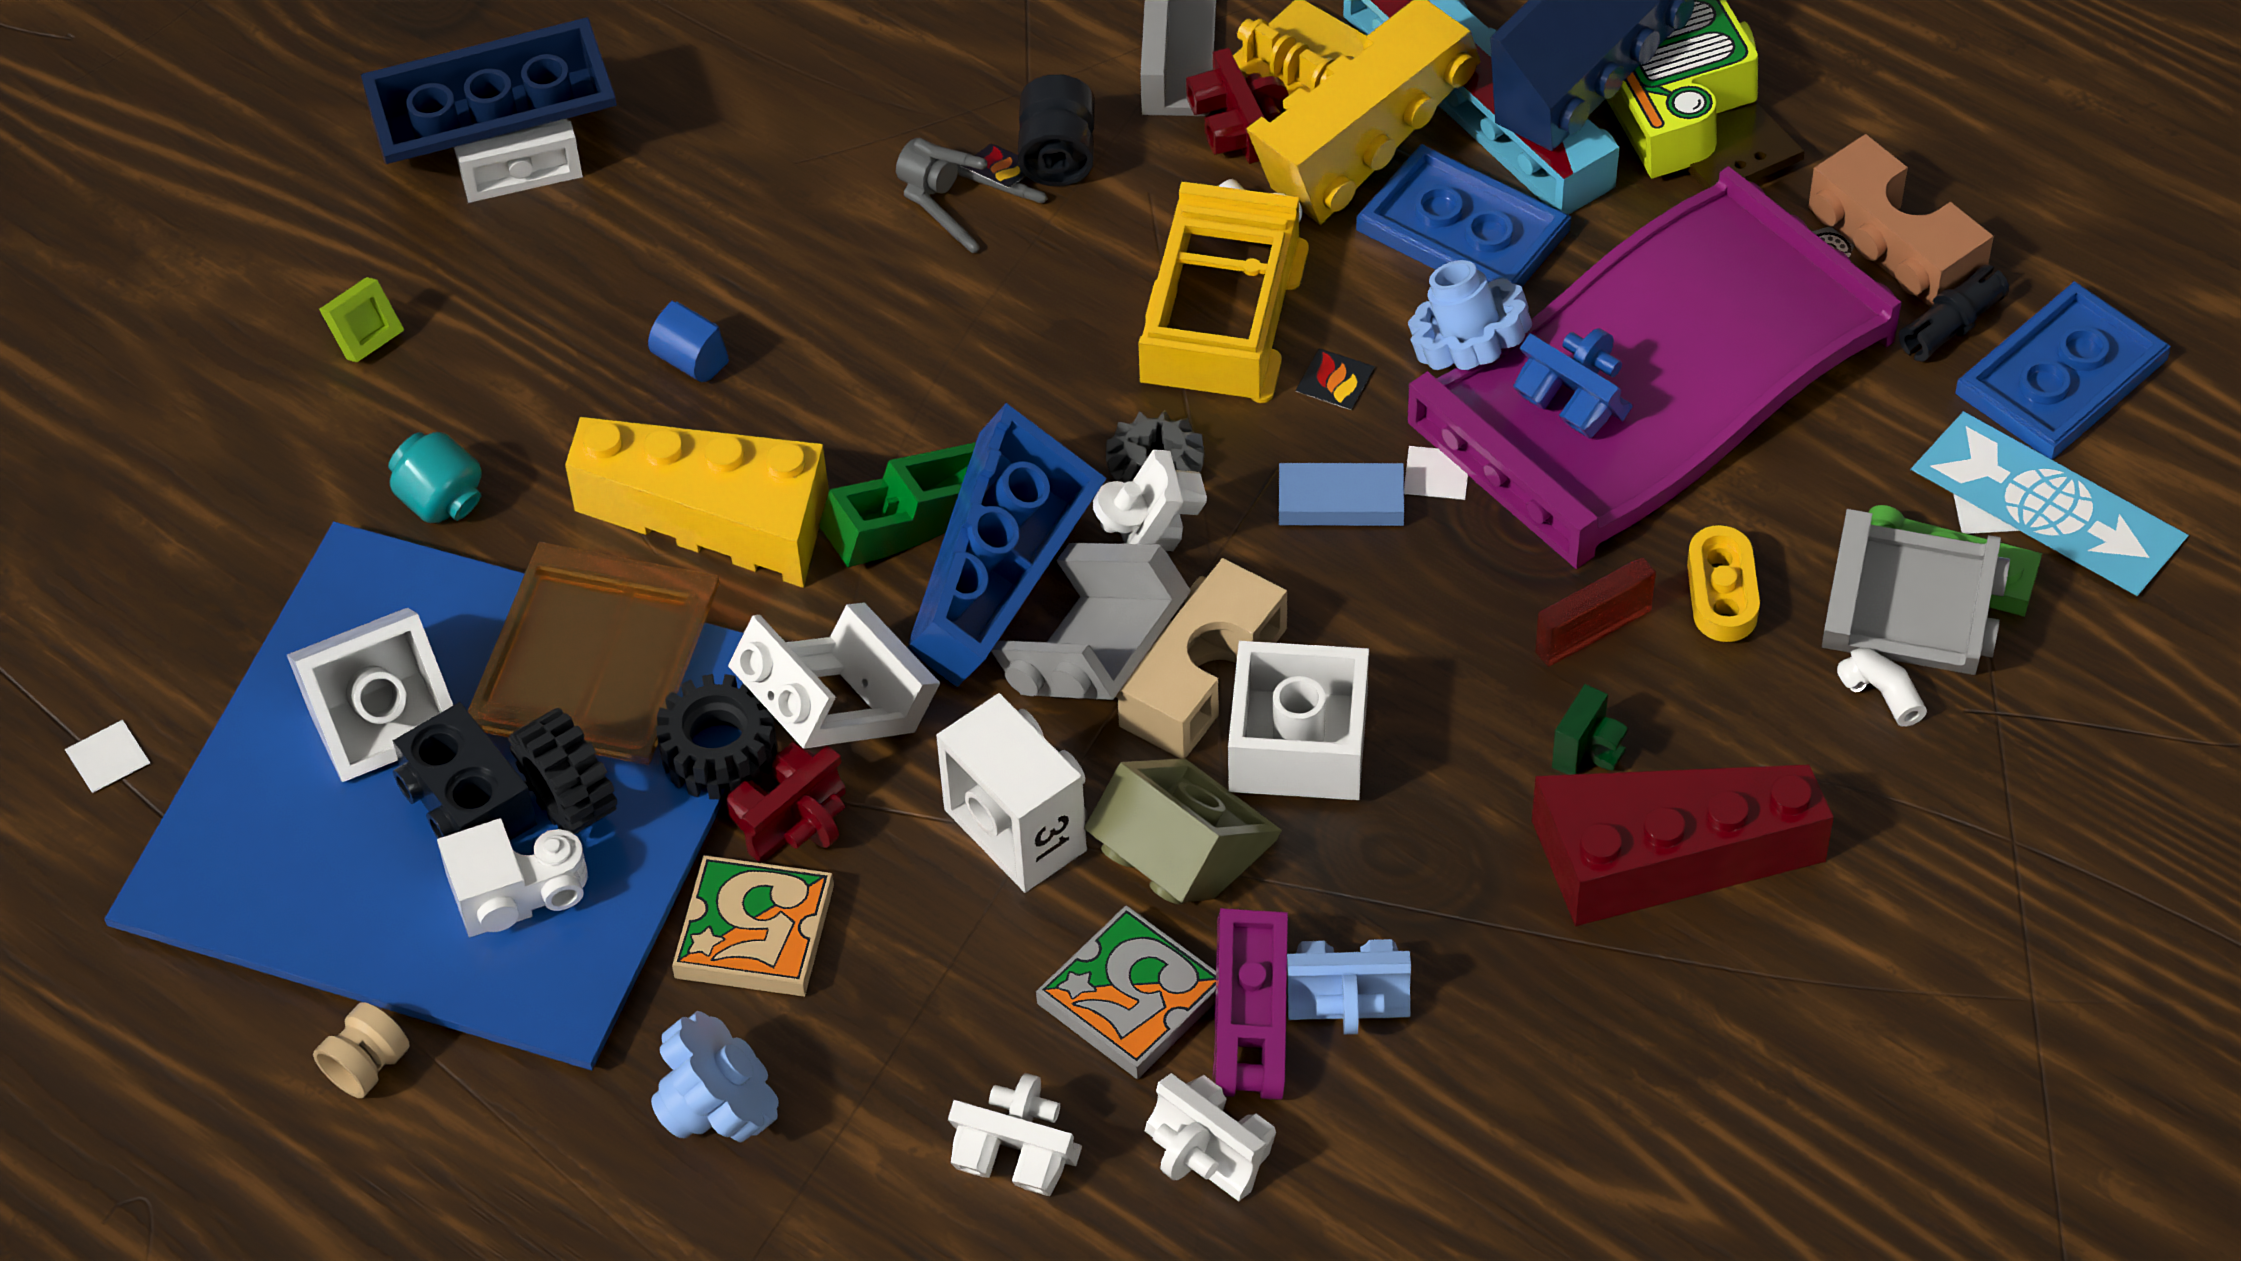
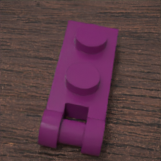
[1212,908,1288,1100]

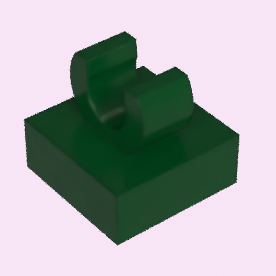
[1552,684,1628,775]

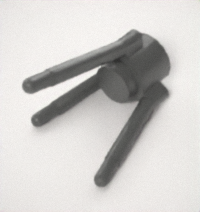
[896,138,1047,253]

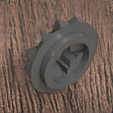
[1106,410,1205,483]

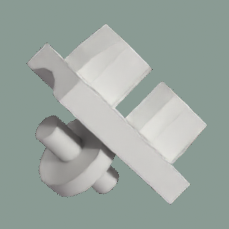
[1093,450,1207,551]
[948,1073,1082,1196]
[1144,1073,1276,1201]

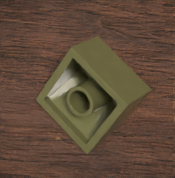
[1084,759,1282,905]

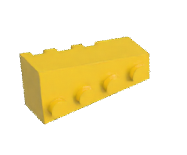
[1246,0,1481,225]
[565,417,829,588]

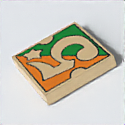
[672,855,834,997]

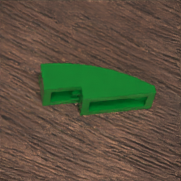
[819,442,976,568]

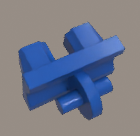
[1513,328,1633,439]

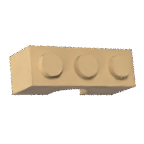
[1115,558,1287,759]

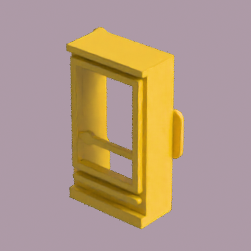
[1139,182,1309,403]

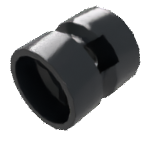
[1018,74,1095,186]

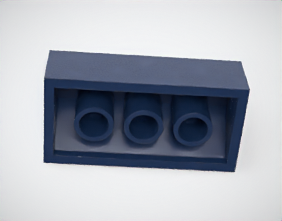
[1490,0,1694,151]
[360,17,617,164]

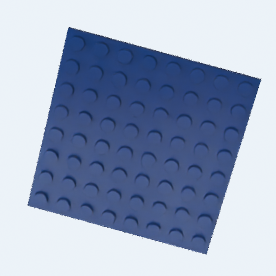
[105,521,744,1071]

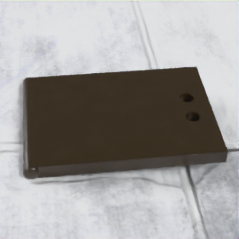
[1686,101,1804,189]

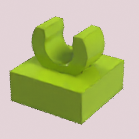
[319,277,404,362]

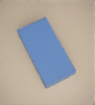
[1279,463,1404,526]

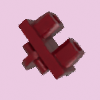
[1186,48,1289,164]
[727,742,846,863]

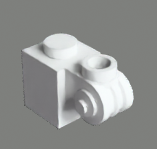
[437,818,588,938]

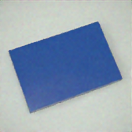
[1356,144,1571,287]
[1955,281,2171,460]

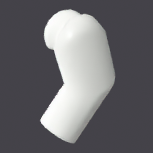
[1837,648,1927,727]

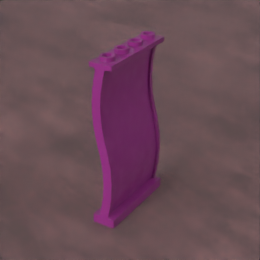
[1408,166,1901,569]

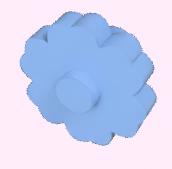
[1408,260,1532,370]
[651,1011,779,1142]

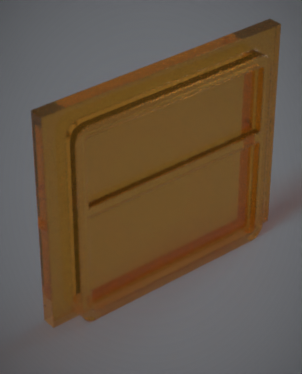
[468,542,720,765]

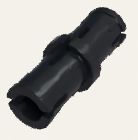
[1898,264,2009,362]

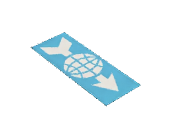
[1910,411,2189,596]

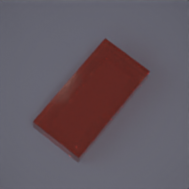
[1535,557,1656,667]

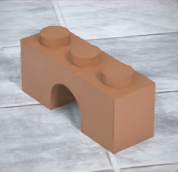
[1808,134,1994,308]

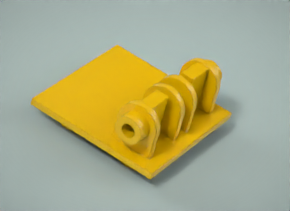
[1233,0,1366,95]

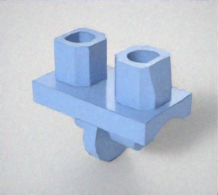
[1287,939,1411,1034]

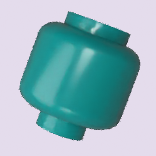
[388,432,482,523]

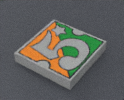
[1036,906,1216,1080]

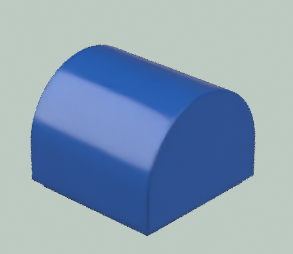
[648,301,729,382]

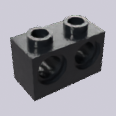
[392,702,537,841]

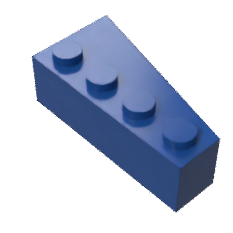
[907,403,1107,687]

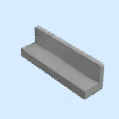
[1141,0,1216,116]

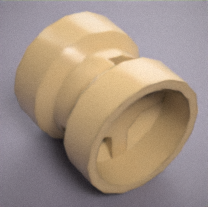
[313,1002,410,1098]

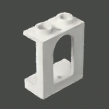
[728,603,940,749]

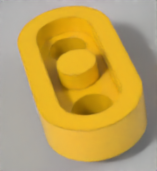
[1687,525,1760,642]

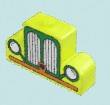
[1606,0,1758,179]

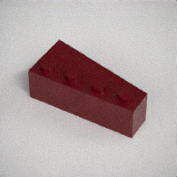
[1532,764,1834,926]

